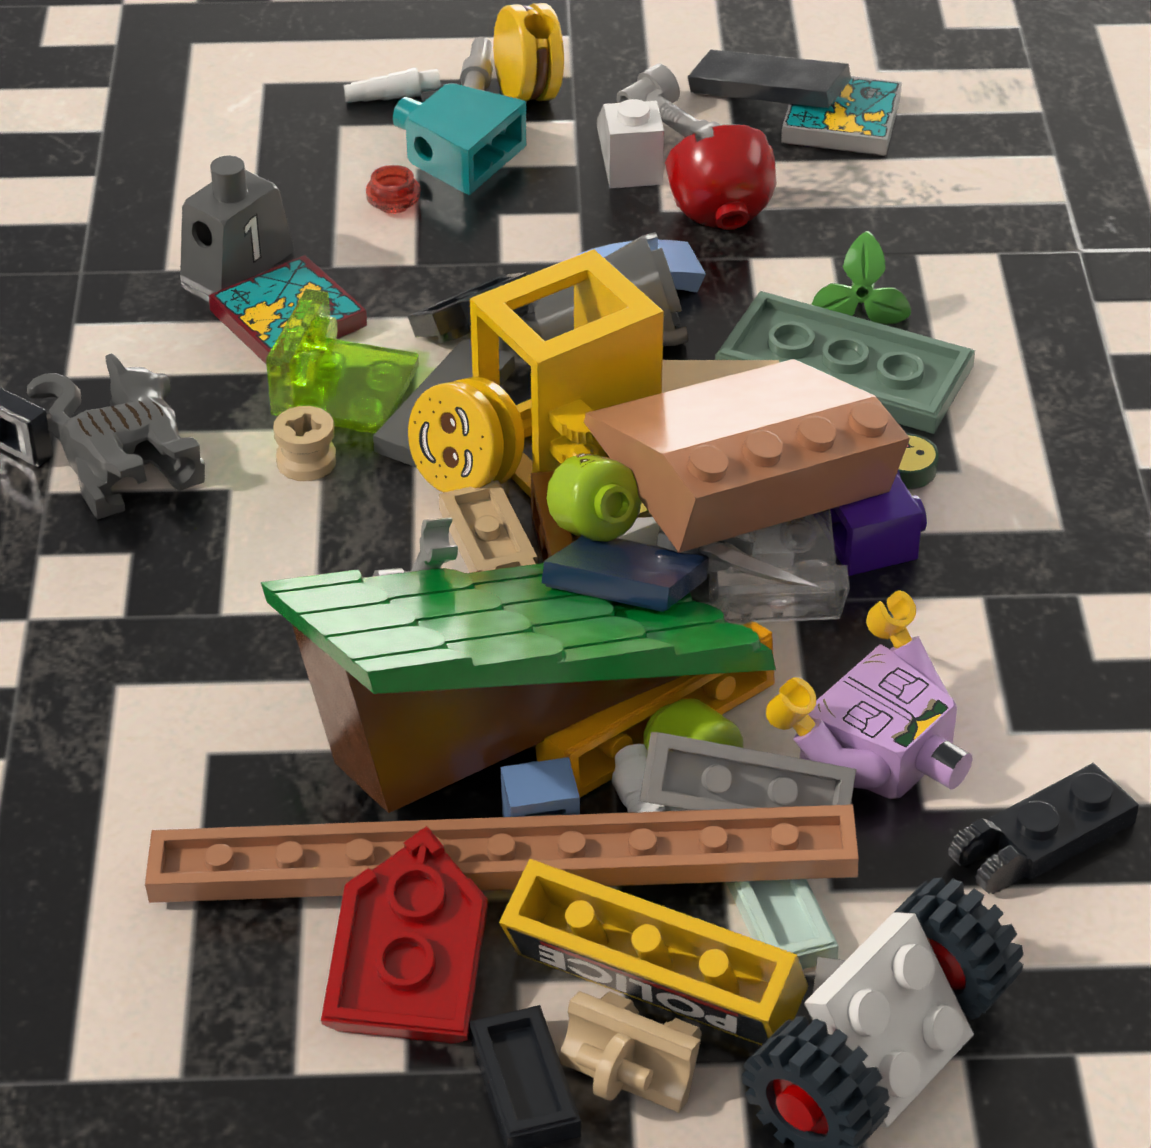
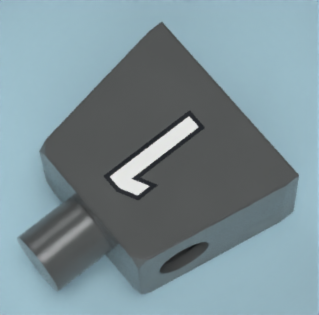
[180,155,294,296]

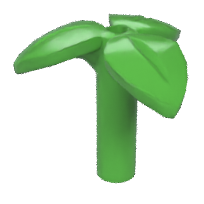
[812,231,911,325]

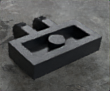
[408,272,530,343]

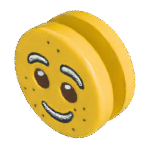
[408,377,524,493]

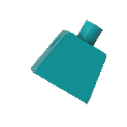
[393,83,527,195]

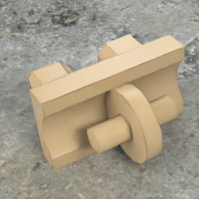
[559,991,701,1113]

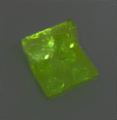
[266,288,419,433]

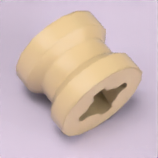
[273,406,336,481]

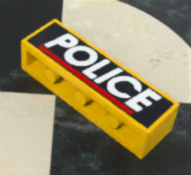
[499,859,808,1045]

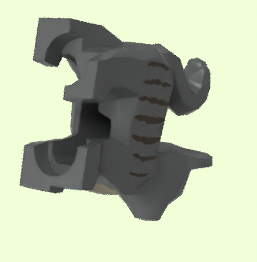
[27,353,205,520]

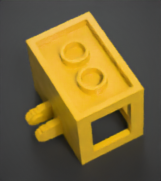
[470,249,664,498]

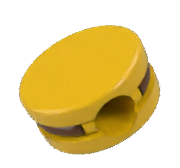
[493,3,564,101]

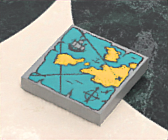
[781,76,902,156]

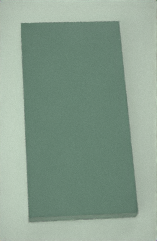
[715,291,975,434]

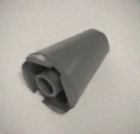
[523,232,689,347]

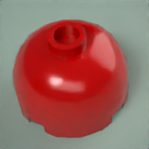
[665,124,777,230]

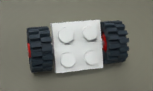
[742,878,1024,1148]

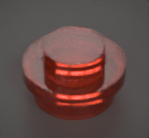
[366,165,420,214]

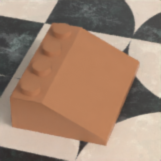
[584,359,910,553]

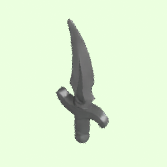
[656,526,818,587]

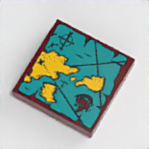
[209,255,367,368]

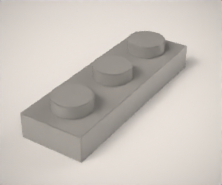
[639,732,856,810]

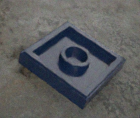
[542,537,709,612]

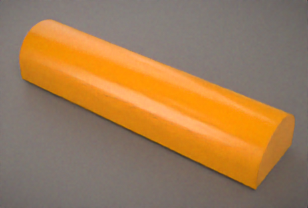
[536,621,775,797]

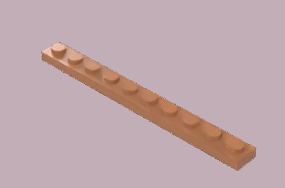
[145,804,859,903]

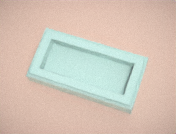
[726,879,839,969]

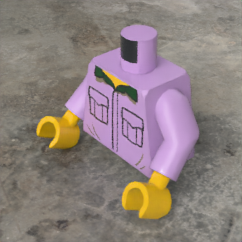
[766,590,972,799]

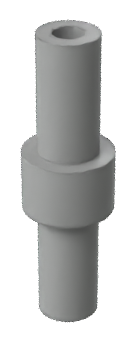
[460,37,493,91]

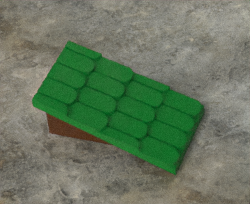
[260,563,776,813]

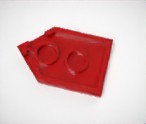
[321,826,488,1044]

